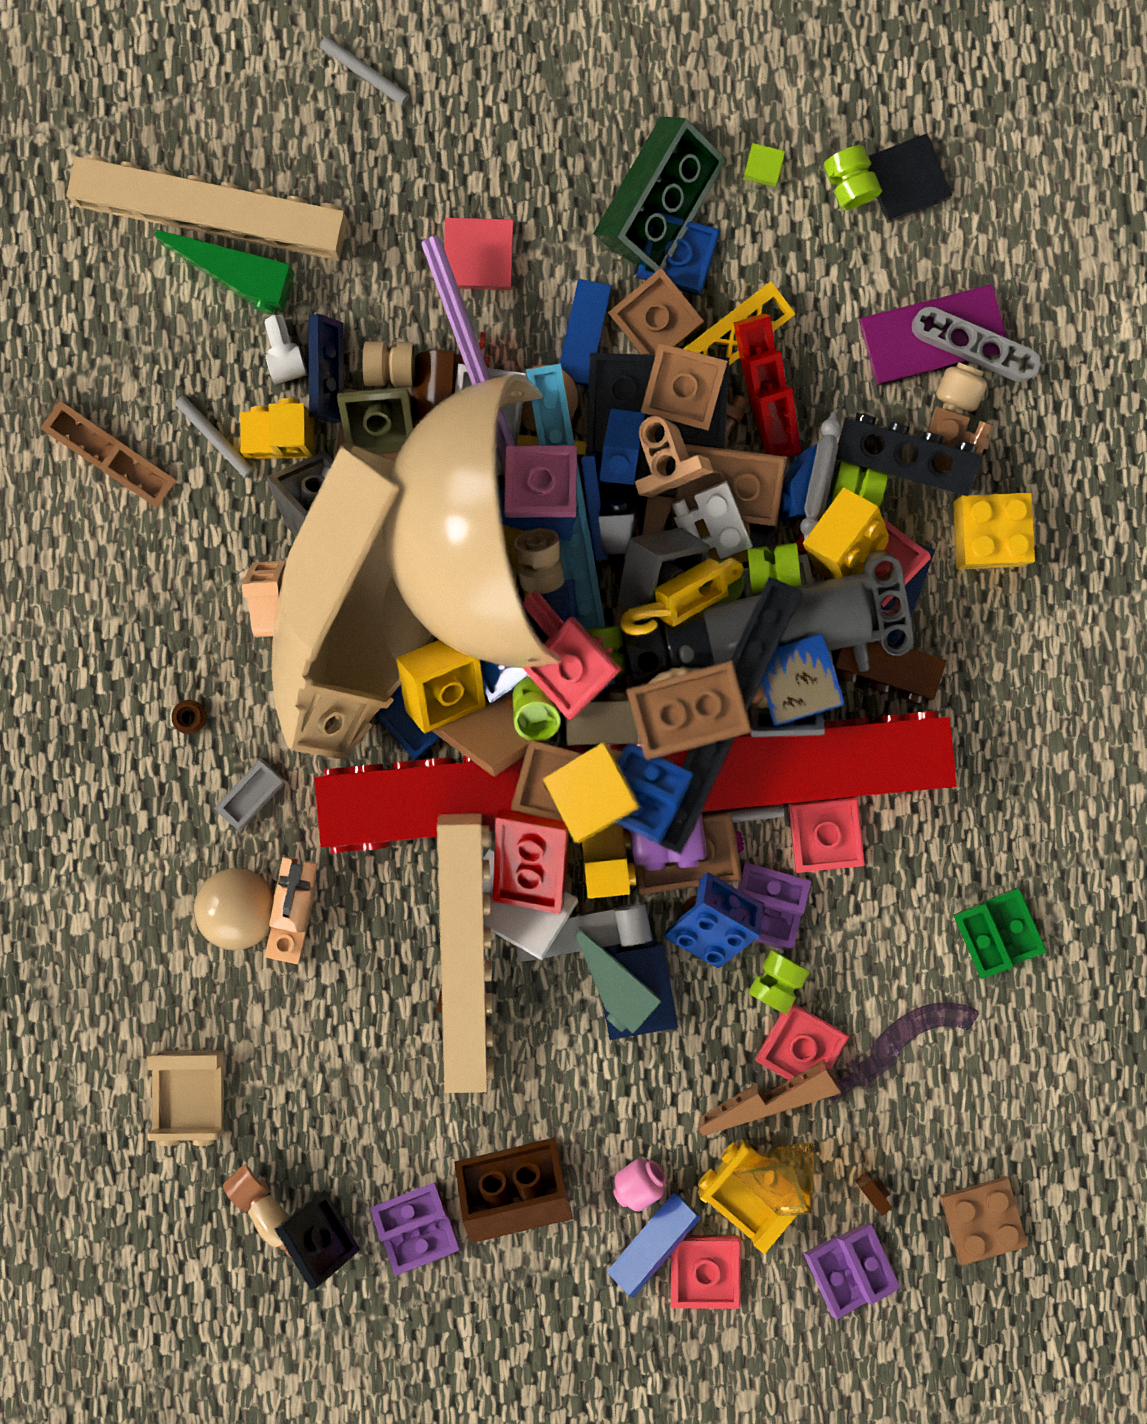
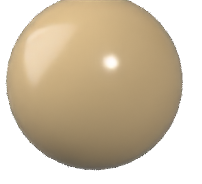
[194,868,274,950]

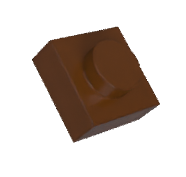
[855,1172,892,1216]

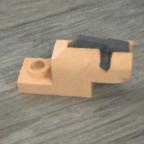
[265,857,318,964]

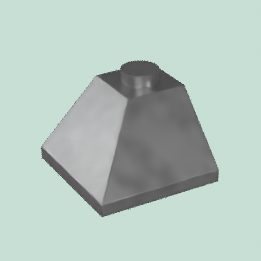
[267,451,334,537]

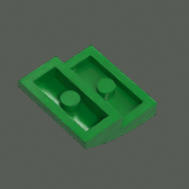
[953,887,1047,979]

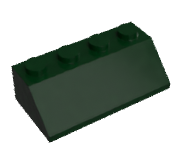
[593,116,727,273]

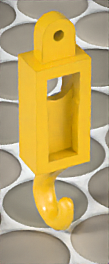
[621,558,743,635]

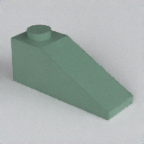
[576,928,661,1033]

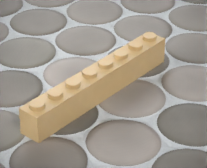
[66,155,348,261]
[437,814,494,1093]

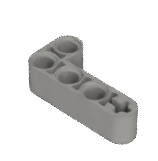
[515,902,652,962]

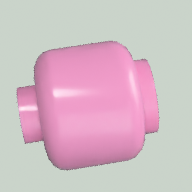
[613,1158,666,1212]

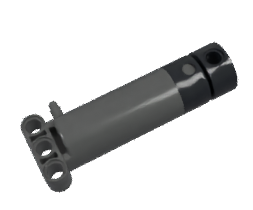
[623,550,914,687]

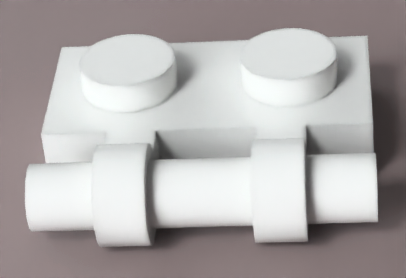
[672,480,753,559]

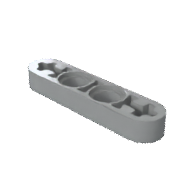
[911,307,1041,382]

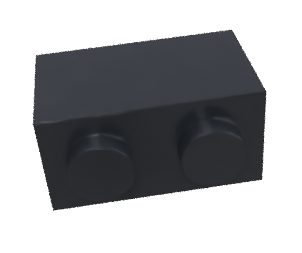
[598,483,643,555]

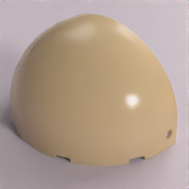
[383,374,561,668]

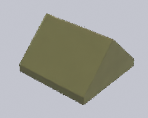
[337,387,415,453]

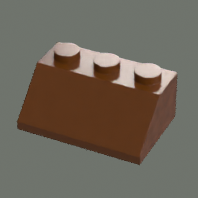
[454,1137,573,1244]

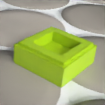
[743,143,785,188]

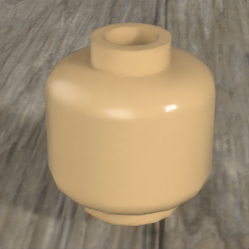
[936,362,987,414]

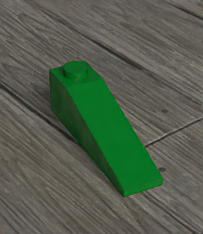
[155,229,295,314]

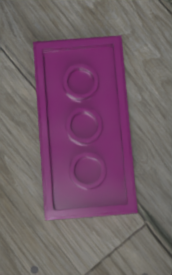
[859,284,1007,386]

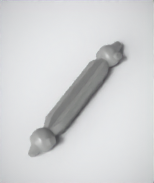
[800,412,842,541]

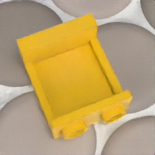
[698,1139,810,1254]

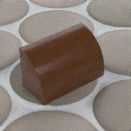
[413,350,457,424]

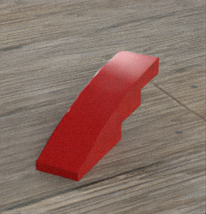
[733,313,801,457]

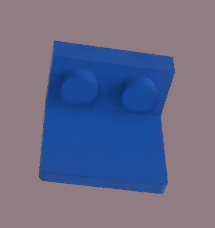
[664,872,764,968]

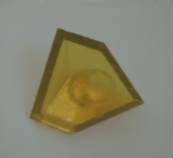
[732,1142,814,1216]

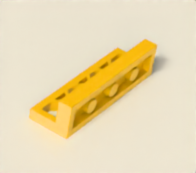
[683,281,796,366]

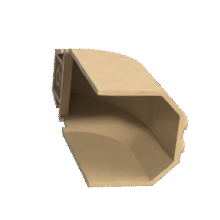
[272,442,435,760]

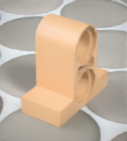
[635,416,713,498]
[242,560,286,638]

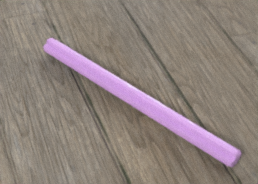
[422,236,515,474]

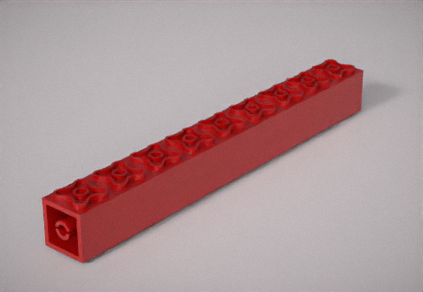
[314,711,957,854]

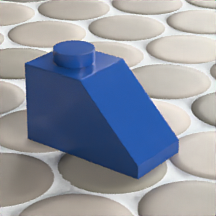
[599,408,645,485]
[779,444,832,522]

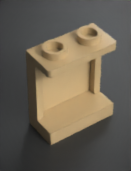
[147,1050,224,1146]

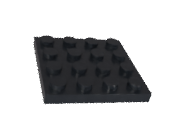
[586,353,730,496]

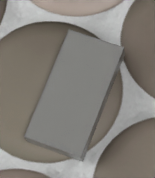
[214,758,287,832]

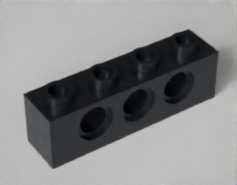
[836,412,984,497]

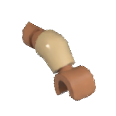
[223,1164,290,1257]

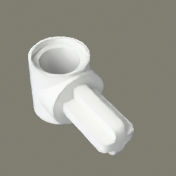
[265,315,308,385]

